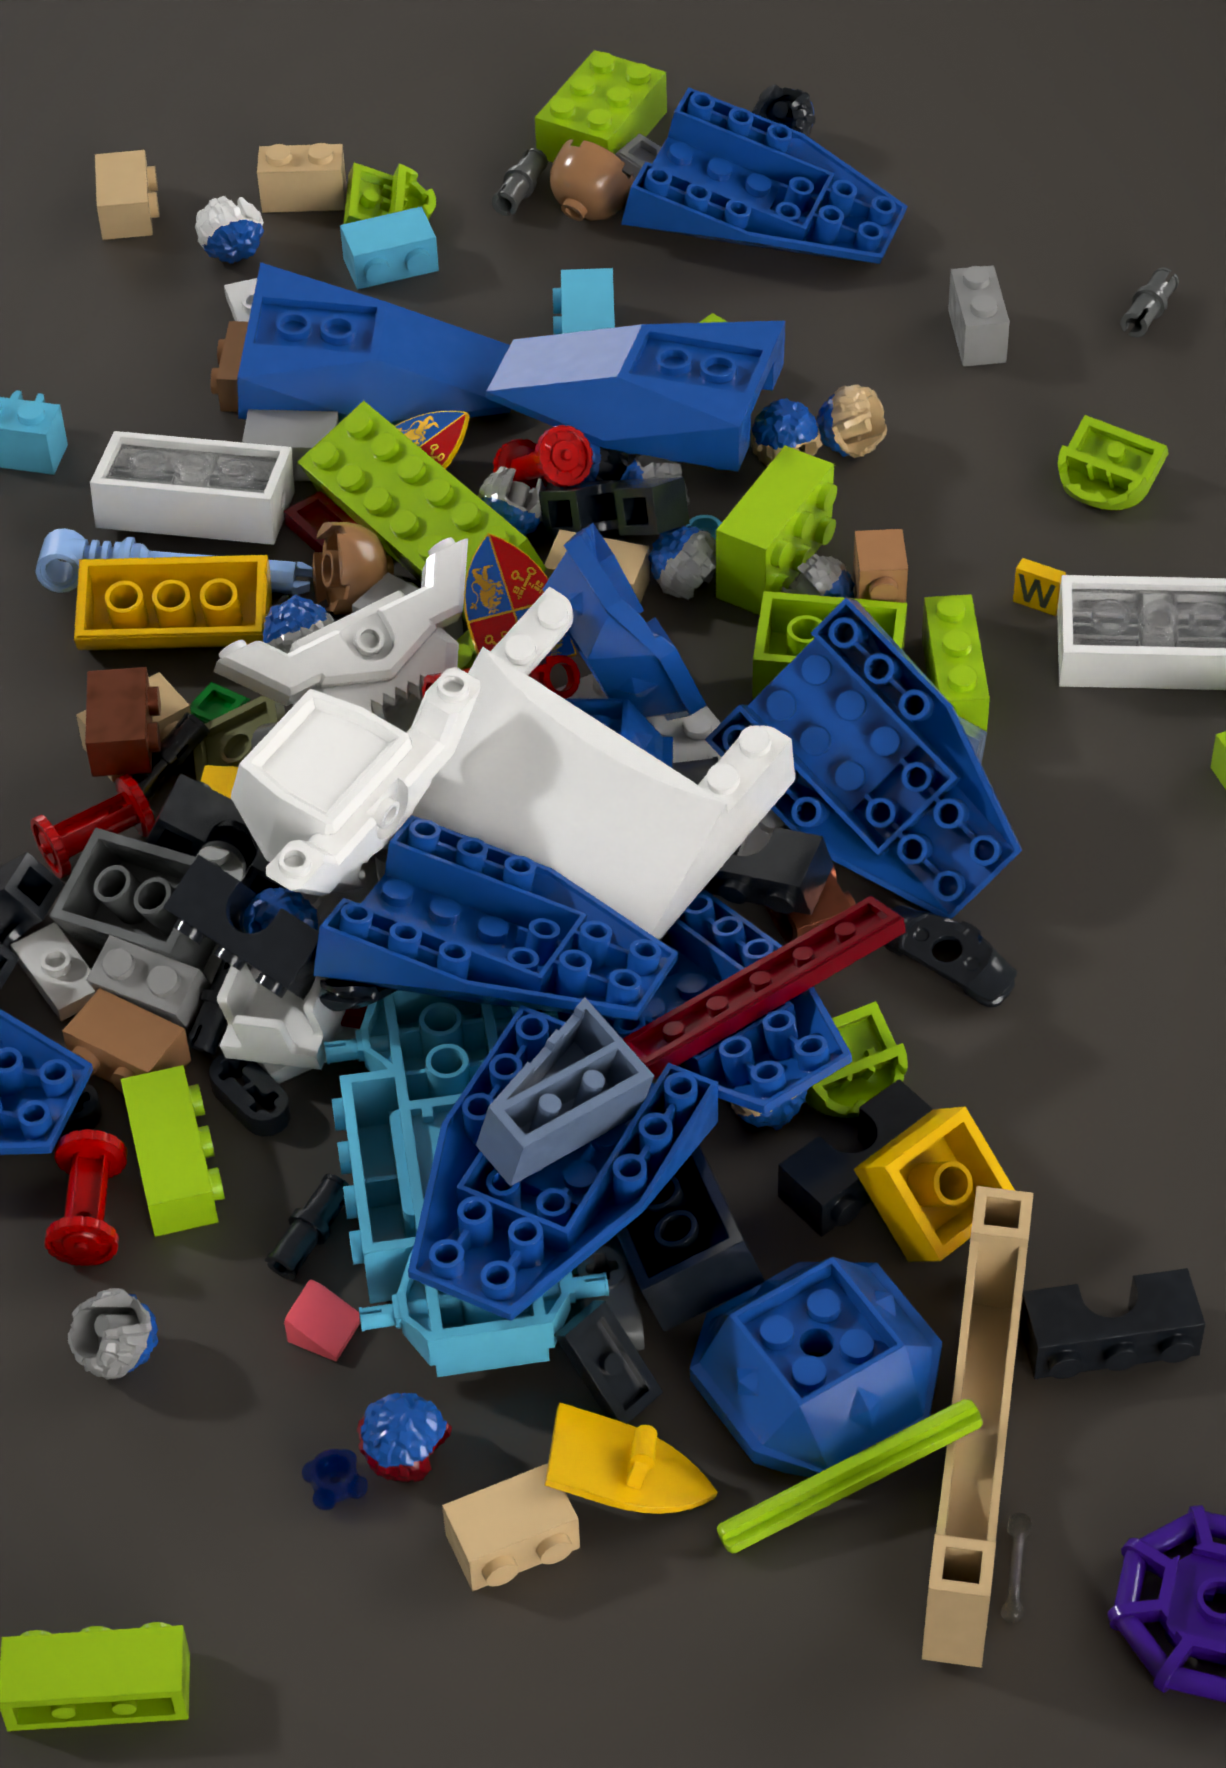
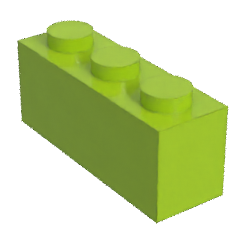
[922,594,990,732]
[121,1065,225,1237]
[0,1622,190,1731]

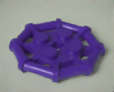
[1107,1505,1226,1703]

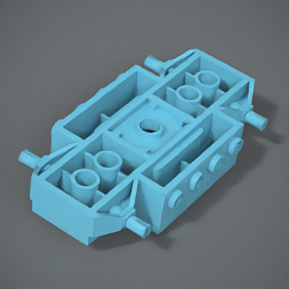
[324,990,609,1377]

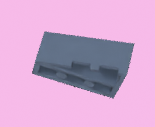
[476,997,654,1186]

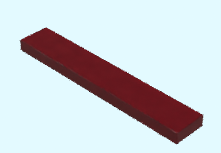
[623,896,906,1080]

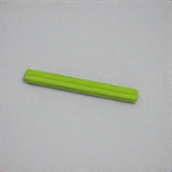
[717,1399,983,1553]

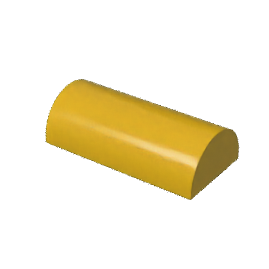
[74,555,272,650]

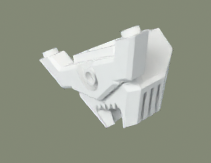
[213,537,468,732]
[231,667,481,896]

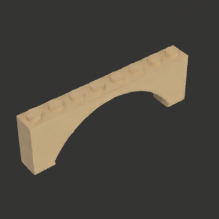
[922,1186,1034,1668]

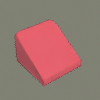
[284,1279,361,1362]

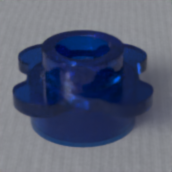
[302,1449,368,1510]

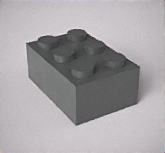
[49,828,223,972]

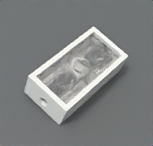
[90,431,295,545]
[1057,575,1226,690]

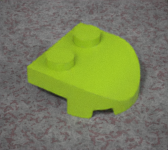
[344,162,436,224]
[1058,415,1169,510]
[806,1001,908,1118]

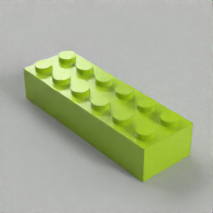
[297,401,547,622]

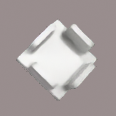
[217,964,346,1070]

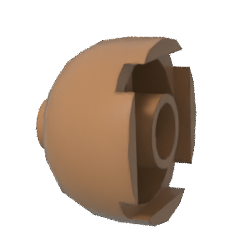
[550,140,635,221]
[313,522,394,615]

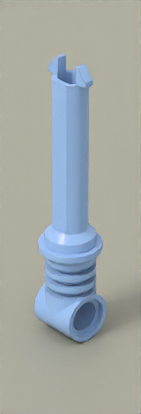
[35,528,313,595]

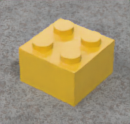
[853,1106,1014,1262]

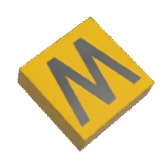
[1013,558,1066,616]

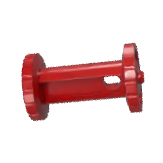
[493,425,593,489]
[30,774,155,879]
[44,1129,128,1266]

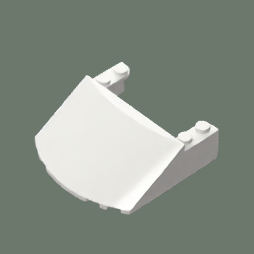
[412,587,795,940]

